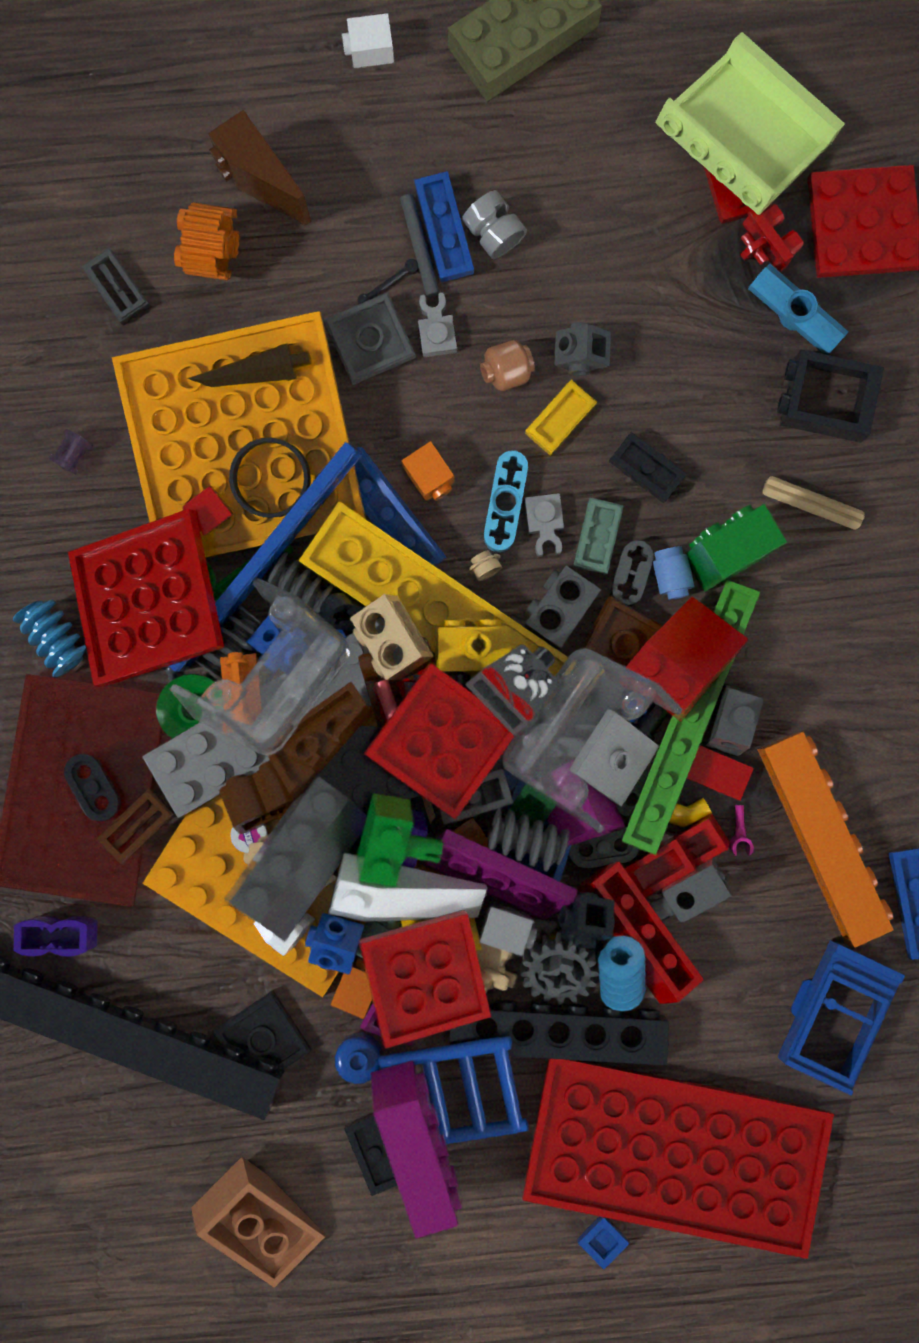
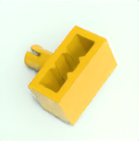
[435,619,511,671]

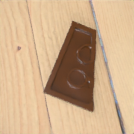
[261,682,372,800]

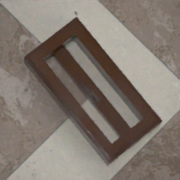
[97,788,175,865]

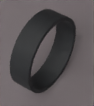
[229,438,311,518]

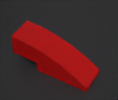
[623,813,731,898]

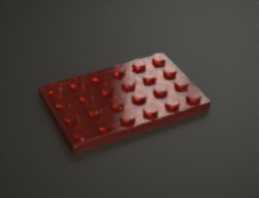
[0,674,163,907]

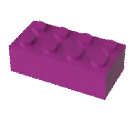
[371,1060,462,1239]

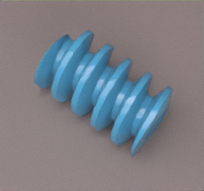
[13,599,87,678]
[598,936,646,1011]

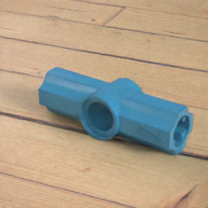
[748,264,849,355]

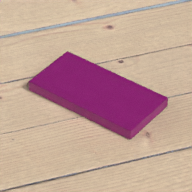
[419,829,577,920]

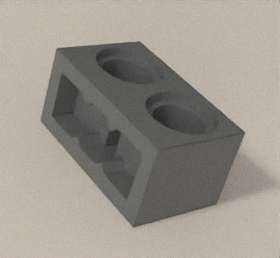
[523,566,601,651]

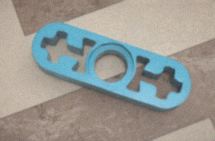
[484,451,528,553]

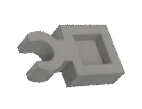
[418,292,457,357]
[524,493,564,557]

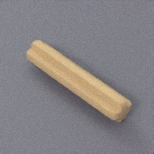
[763,476,865,530]

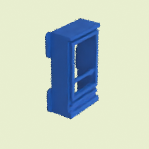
[778,940,905,1096]

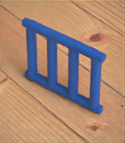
[379,1036,529,1144]

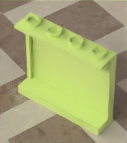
[655,32,845,215]

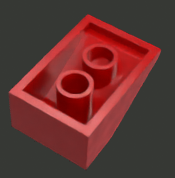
[624,596,749,722]

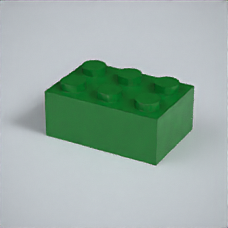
[687,504,787,592]

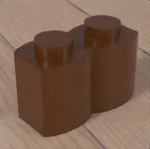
[219,761,295,834]

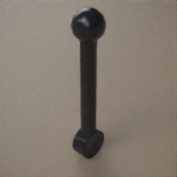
[357,259,418,304]

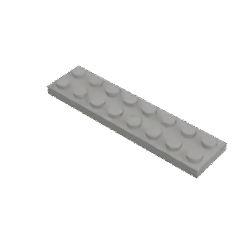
[142,617,403,818]

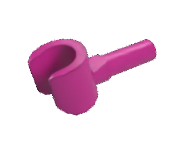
[729,805,754,856]

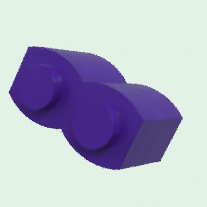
[14,916,98,956]

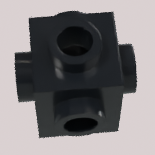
[559,892,615,948]

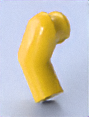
[669,798,712,827]

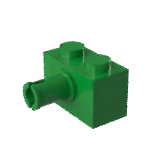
[357,794,443,887]

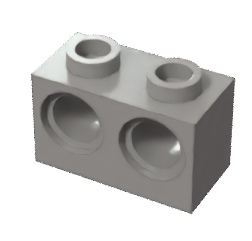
[479,901,537,956]

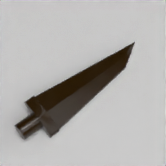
[187,343,311,387]

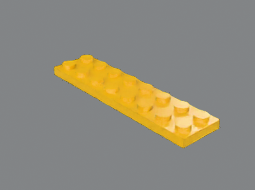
[299,501,574,707]

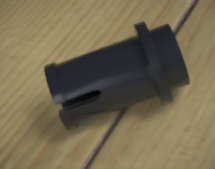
[631,700,670,741]

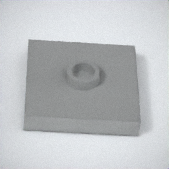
[569,709,660,807]

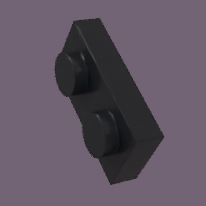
[609,432,687,503]
[344,1113,397,1196]

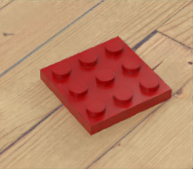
[808,165,919,278]
[364,663,515,820]
[358,910,491,1049]

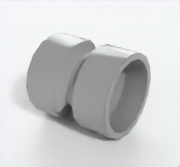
[462,190,527,259]

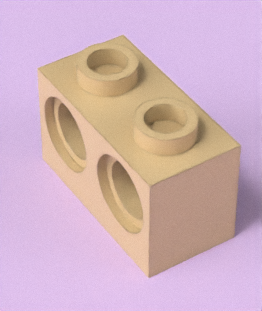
[350,594,434,680]

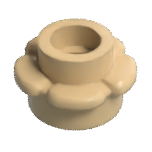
[469,550,502,581]

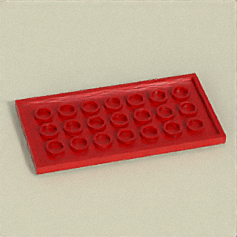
[522,1059,834,1259]

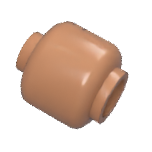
[480,340,535,391]

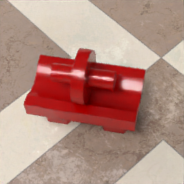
[740,203,804,272]

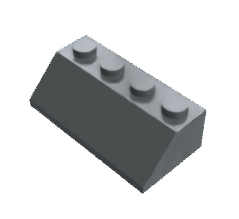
[224,777,367,942]

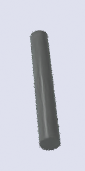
[400,194,440,297]

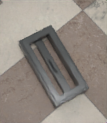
[81,247,151,326]

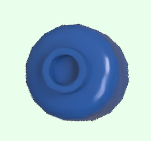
[335,1033,383,1084]

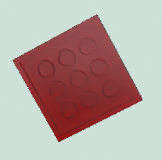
[68,508,224,688]

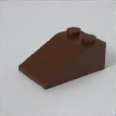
[208,110,311,225]

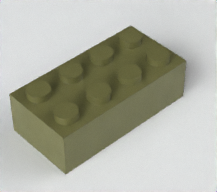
[448,0,602,102]

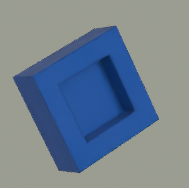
[577,1216,629,1270]

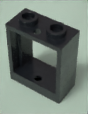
[777,349,884,443]

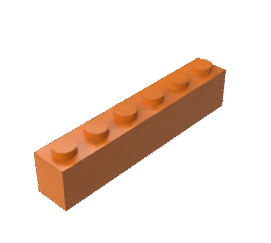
[757,732,894,948]

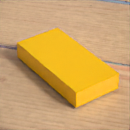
[525,380,597,456]

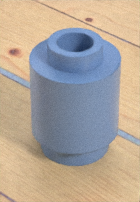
[653,546,694,600]

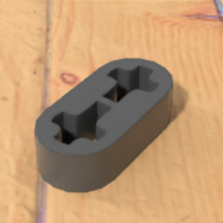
[610,540,653,606]

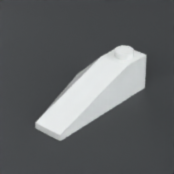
[328,853,487,922]

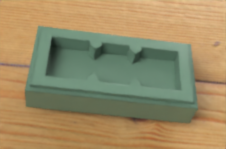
[573,498,624,575]

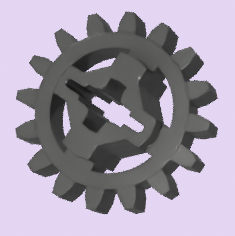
[521,932,599,1005]

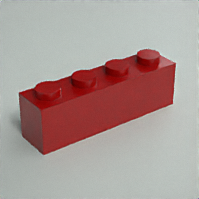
[576,861,704,1004]

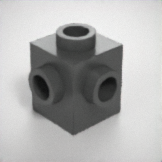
[555,322,611,376]

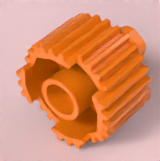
[174,202,240,281]

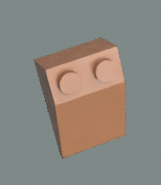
[191,1157,325,1288]

